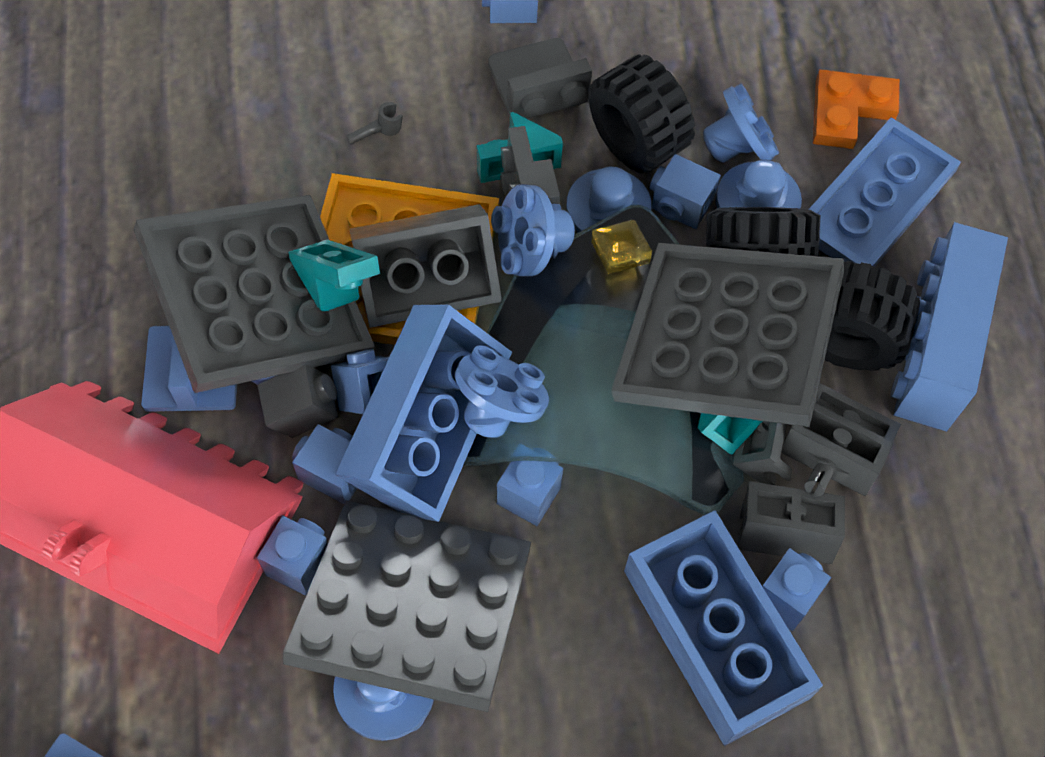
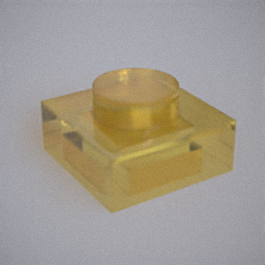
[591,220,652,274]

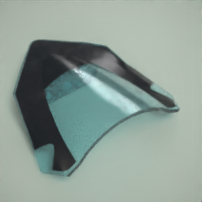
[463,205,744,515]

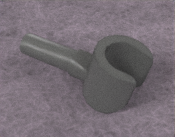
[346,102,403,145]

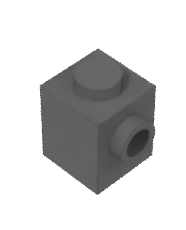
[258,365,338,438]

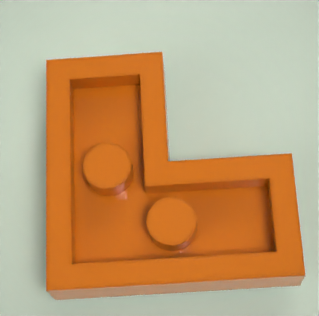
[813,69,900,149]

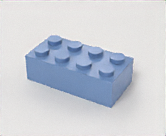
[891,222,1008,432]
[335,305,512,522]
[624,510,823,746]

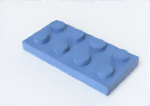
[808,117,961,267]

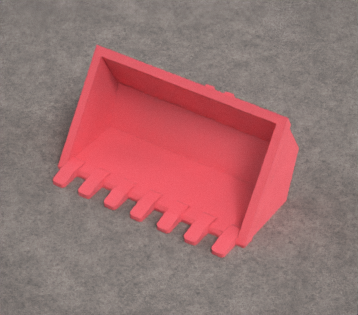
[0,381,304,654]

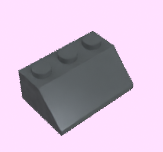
[349,204,502,328]

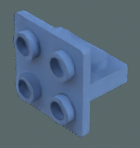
[141,326,237,412]

